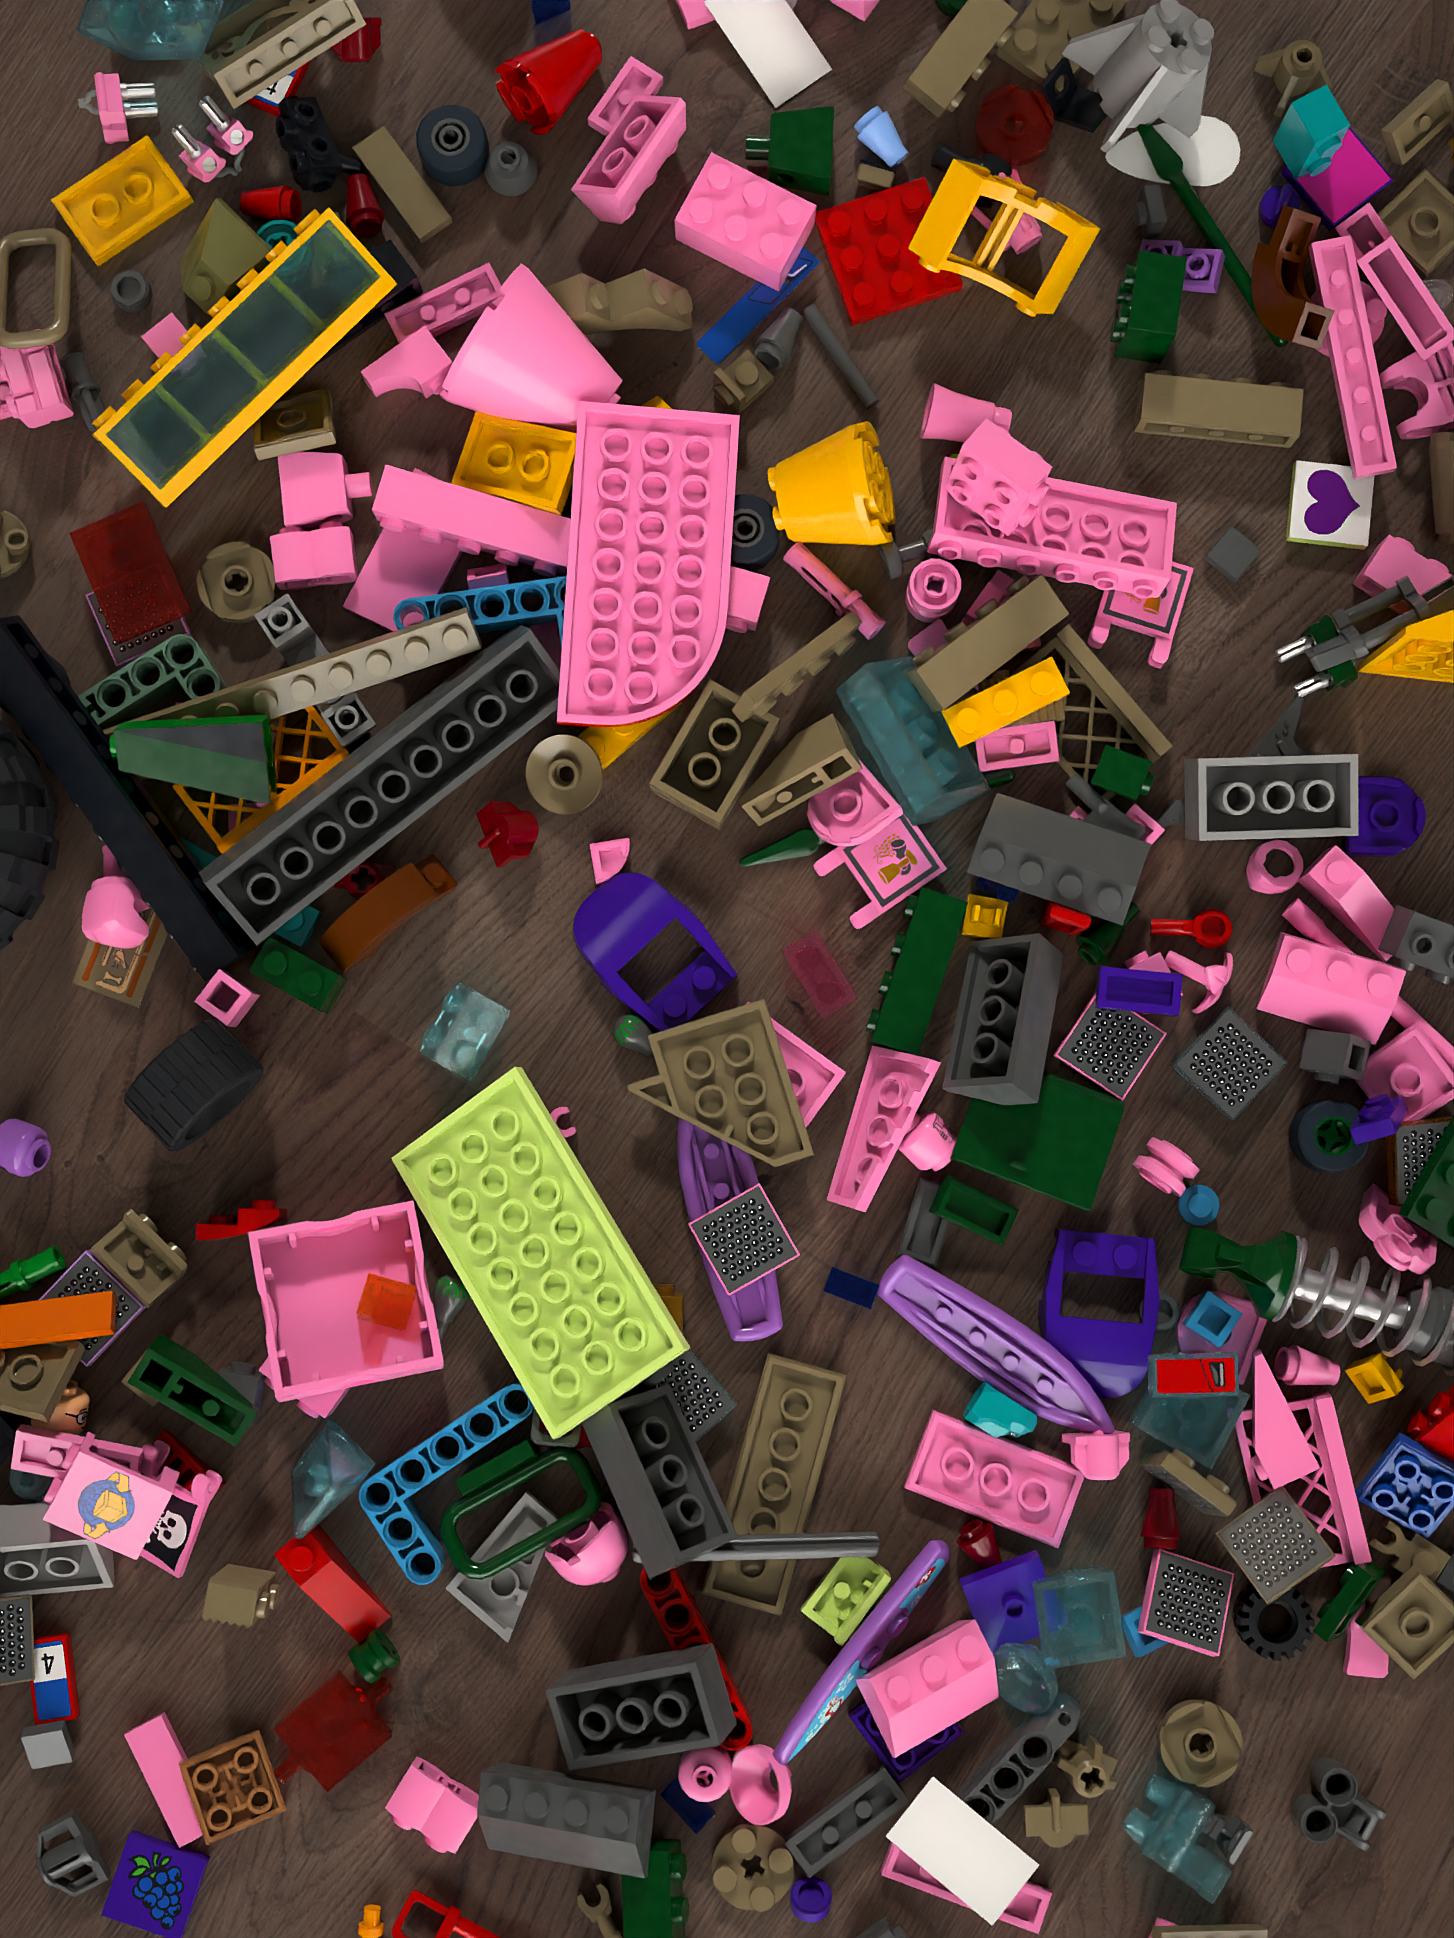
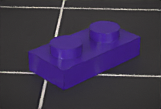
[1350,1094,1408,1145]

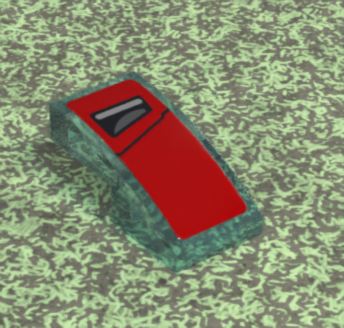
[1147,1352,1239,1398]

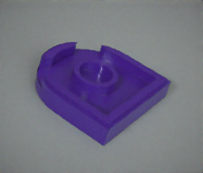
[1342,776,1426,857]

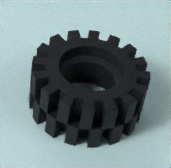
[1233,1583,1315,1661]

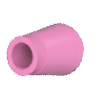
[1274,1345,1340,1386]

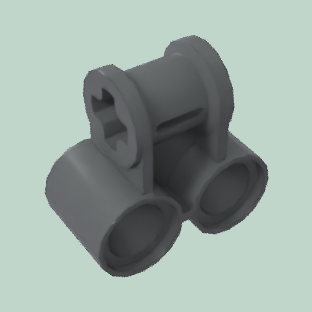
[1290,1757,1387,1851]

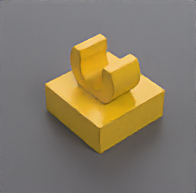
[960,894,1008,939]
[1344,1352,1405,1404]

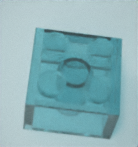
[1129,1350,1251,1469]

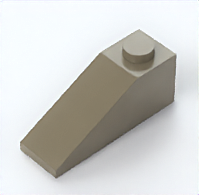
[739,714,862,826]

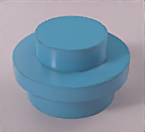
[1178,1185,1220,1226]

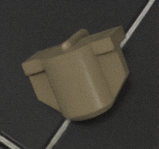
[1051,1735,1118,1798]
[1022,1788,1089,1848]

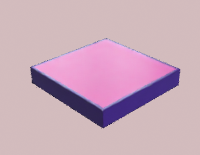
[1281,127,1394,231]

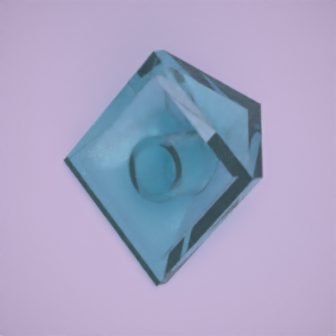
[291,1420,375,1539]

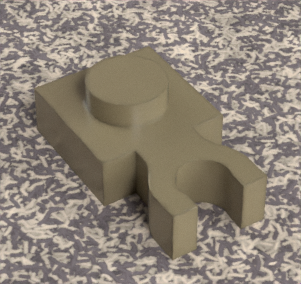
[1368,1518,1451,1583]

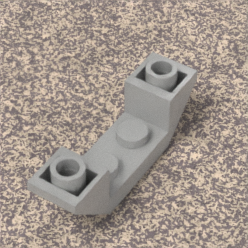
[254,593,377,748]

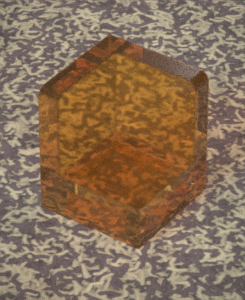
[356,1273,417,1331]

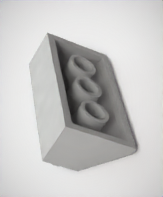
[0,1501,115,1598]

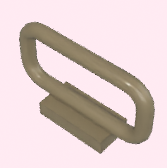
[0,228,72,349]

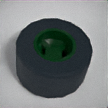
[1289,1100,1369,1173]

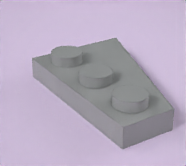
[445,1490,558,1643]

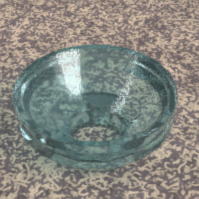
[992,1643,1059,1714]

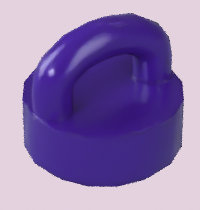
[1258,183,1300,228]
[790,1876,832,1923]

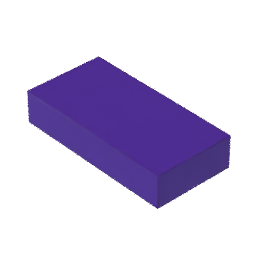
[1095,966,1183,1016]

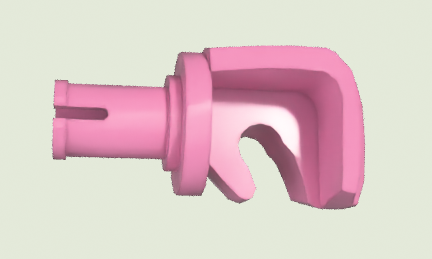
[82,845,151,949]

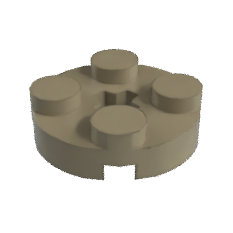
[196,542,279,623]
[1156,1698,1243,1788]
[711,1821,794,1912]

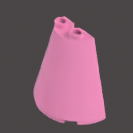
[440,263,623,433]

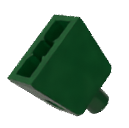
[745,106,834,196]

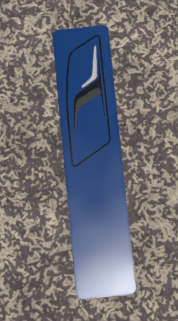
[696,246,819,364]

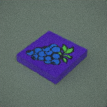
[101,1830,210,1938]

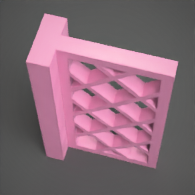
[1232,1391,1372,1568]

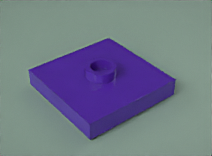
[959,1550,1064,1654]

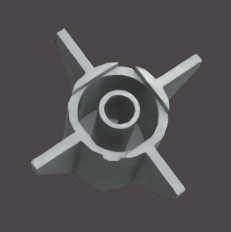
[1061,0,1214,153]

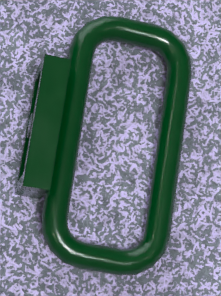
[440,1440,602,1580]

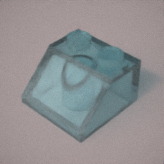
[1032,1565,1126,1670]

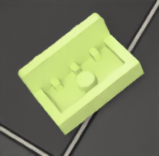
[800,1557,891,1646]

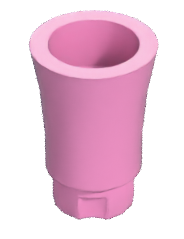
[920,383,1012,442]

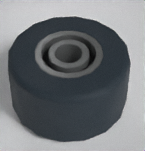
[416,104,489,186]
[730,494,780,572]

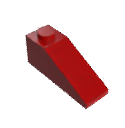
[273,1520,392,1643]

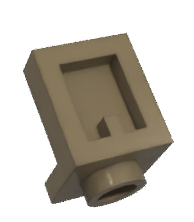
[713,349,774,413]

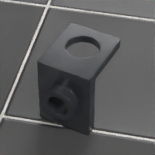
[1041,57,1107,133]

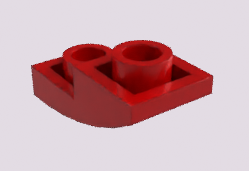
[196,1200,287,1240]

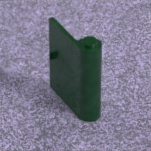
[950,1071,1125,1212]

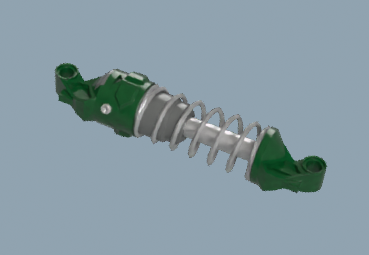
[1179,1228,1454,1376]

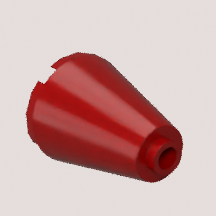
[495,29,602,135]

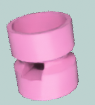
[905,558,961,623]

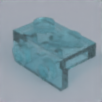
[420,983,511,1081]

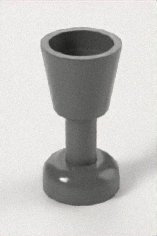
[878,528,941,580]

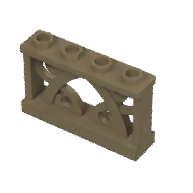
[188,0,366,109]

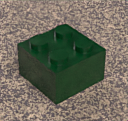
[1110,250,1187,364]

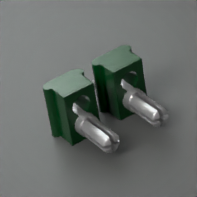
[1275,615,1358,697]

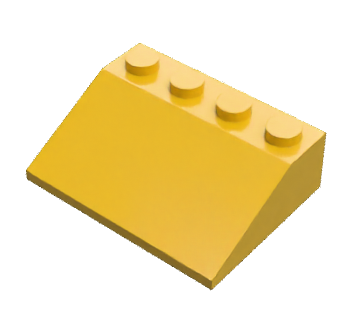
[1358,610,1454,683]

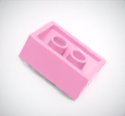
[571,94,686,224]
[1256,932,1406,1045]
[855,1619,999,1758]

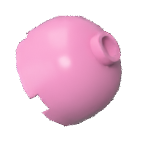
[544,1502,629,1586]

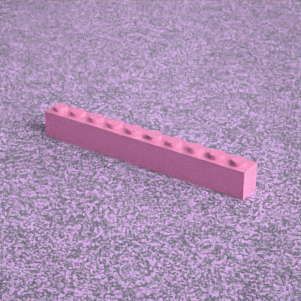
[372,465,770,633]

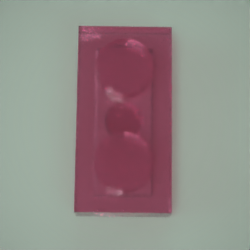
[781,930,858,1020]

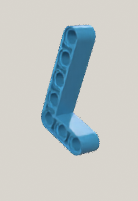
[393,576,567,647]
[359,1380,534,1585]

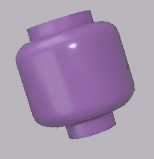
[0,1118,52,1177]

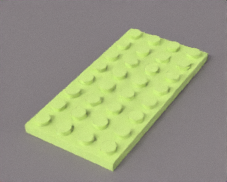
[391,1067,691,1439]

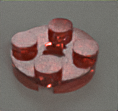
[975,85,1054,167]

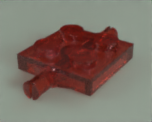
[274,1670,393,1792]

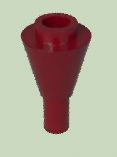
[956,1520,1002,1570]

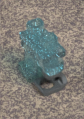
[1122,1773,1254,1905]

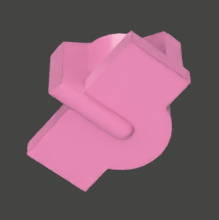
[1062,1430,1130,1480]

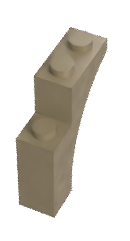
[545,269,693,335]

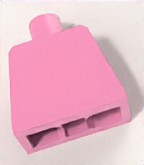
[278,451,373,532]

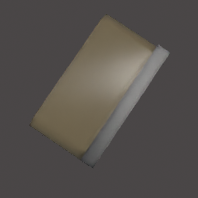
[855,159,896,191]

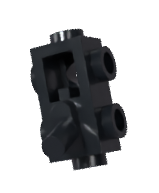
[276,96,361,192]

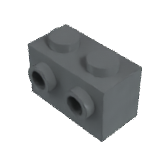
[1378,905,1454,984]

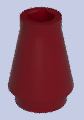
[346,174,385,237]
[1140,1488,1181,1550]

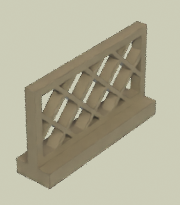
[1010,624,1173,801]

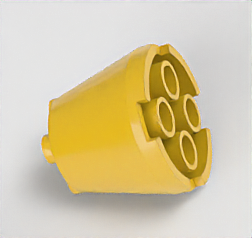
[767,421,896,545]

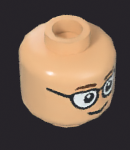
[31,1379,90,1435]

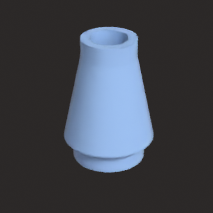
[854,106,909,168]

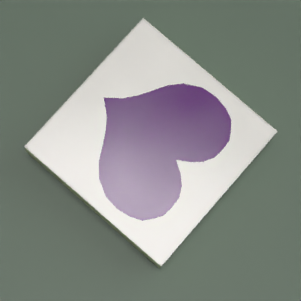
[1286,460,1374,550]

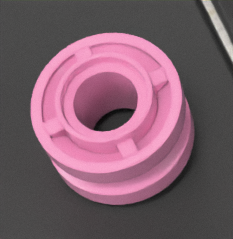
[1133,1137,1199,1197]

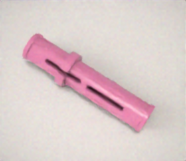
[783,542,886,641]

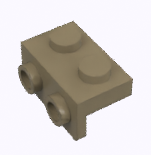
[91,1209,188,1309]

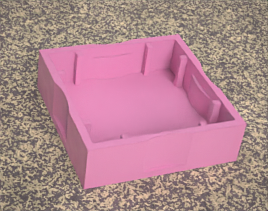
[248,1200,444,1403]

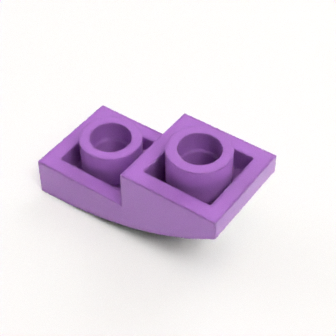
[1140,239,1225,293]

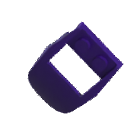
[573,873,738,1032]
[1038,1229,1160,1398]

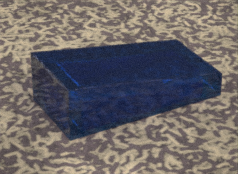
[824,1267,880,1309]
[660,1777,716,1834]

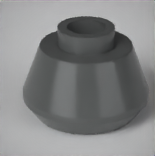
[485,142,538,196]

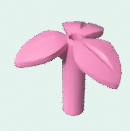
[1165,950,1233,1014]

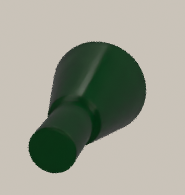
[1076,901,1140,966]

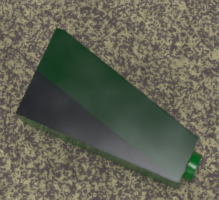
[110,714,278,803]

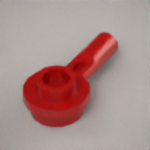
[1150,908,1232,949]

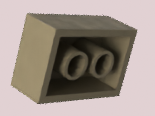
[649,679,780,830]

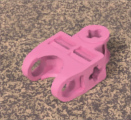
[1379,342,1454,440]

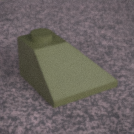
[179,198,272,317]

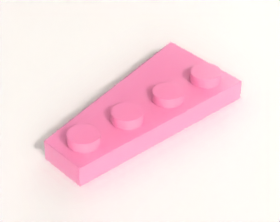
[827,1045,941,1212]

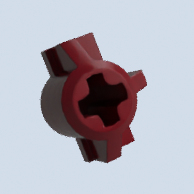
[330,17,382,62]
[476,801,539,867]
[334,856,396,900]

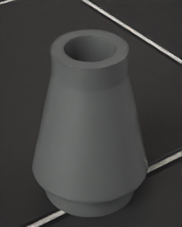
[754,308,803,370]

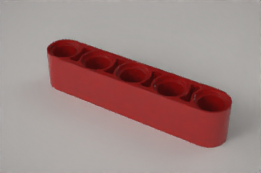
[640,1565,753,1751]

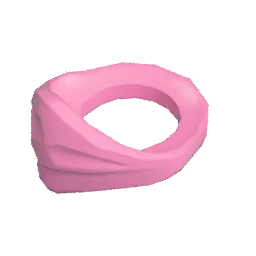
[1246,840,1304,894]

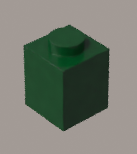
[1090,745,1155,802]

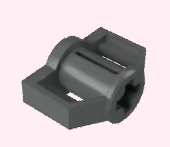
[36,1809,111,1897]

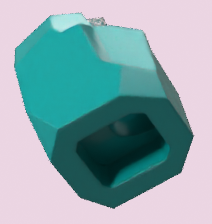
[962,1381,1037,1438]

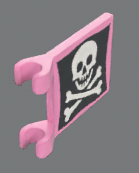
[140,1440,222,1578]

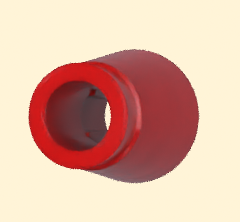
[240,185,302,223]

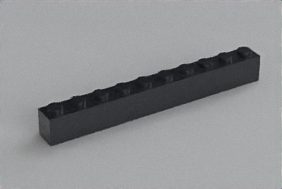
[0,615,257,981]

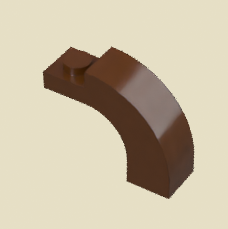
[1251,205,1335,350]
[318,854,458,973]

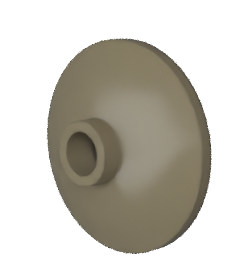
[525,734,603,815]

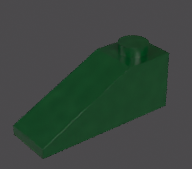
[127,1334,259,1446]

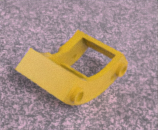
[908,159,1101,317]

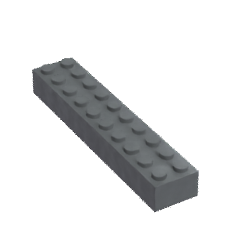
[199,623,560,945]

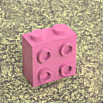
[944,418,1052,536]

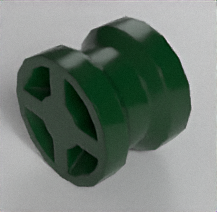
[348,1629,401,1684]

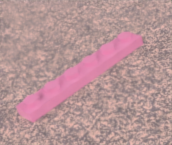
[1308,235,1397,480]

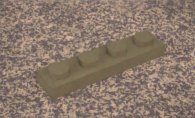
[732,611,862,723]

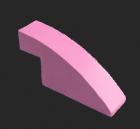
[1335,202,1454,361]

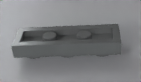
[784,1764,910,1878]

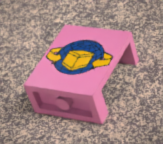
[43,1432,180,1560]

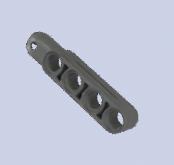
[954,1692,1081,1825]

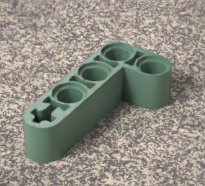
[78,634,228,730]

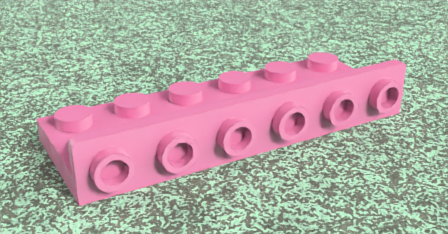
[927,457,1177,598]

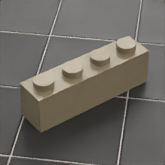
[1134,370,1304,448]
[905,574,1069,712]

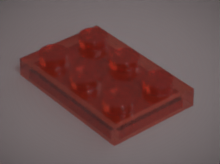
[69,501,193,644]

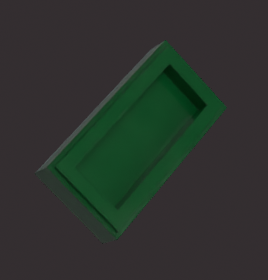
[929,1175,1019,1247]

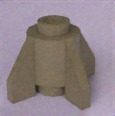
[1254,38,1332,117]

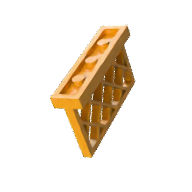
[172,706,350,854]

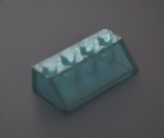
[835,656,992,826]

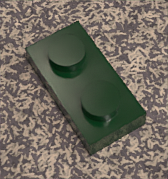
[1313,1562,1385,1642]

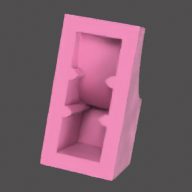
[361,325,453,399]

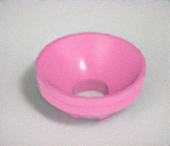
[729,1744,792,1826]

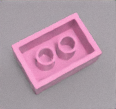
[674,152,816,291]

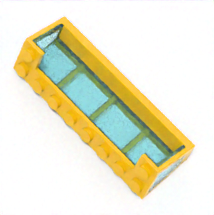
[92,207,397,508]

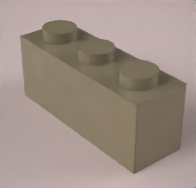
[903,0,1018,118]

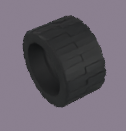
[124,1019,263,1151]

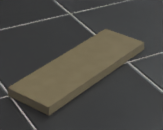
[702,1353,846,1616]

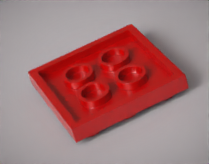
[815,177,963,326]

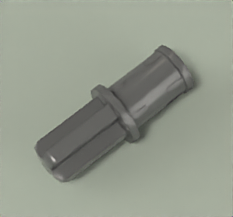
[60,352,105,431]

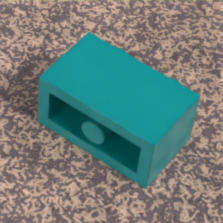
[1273,84,1350,180]

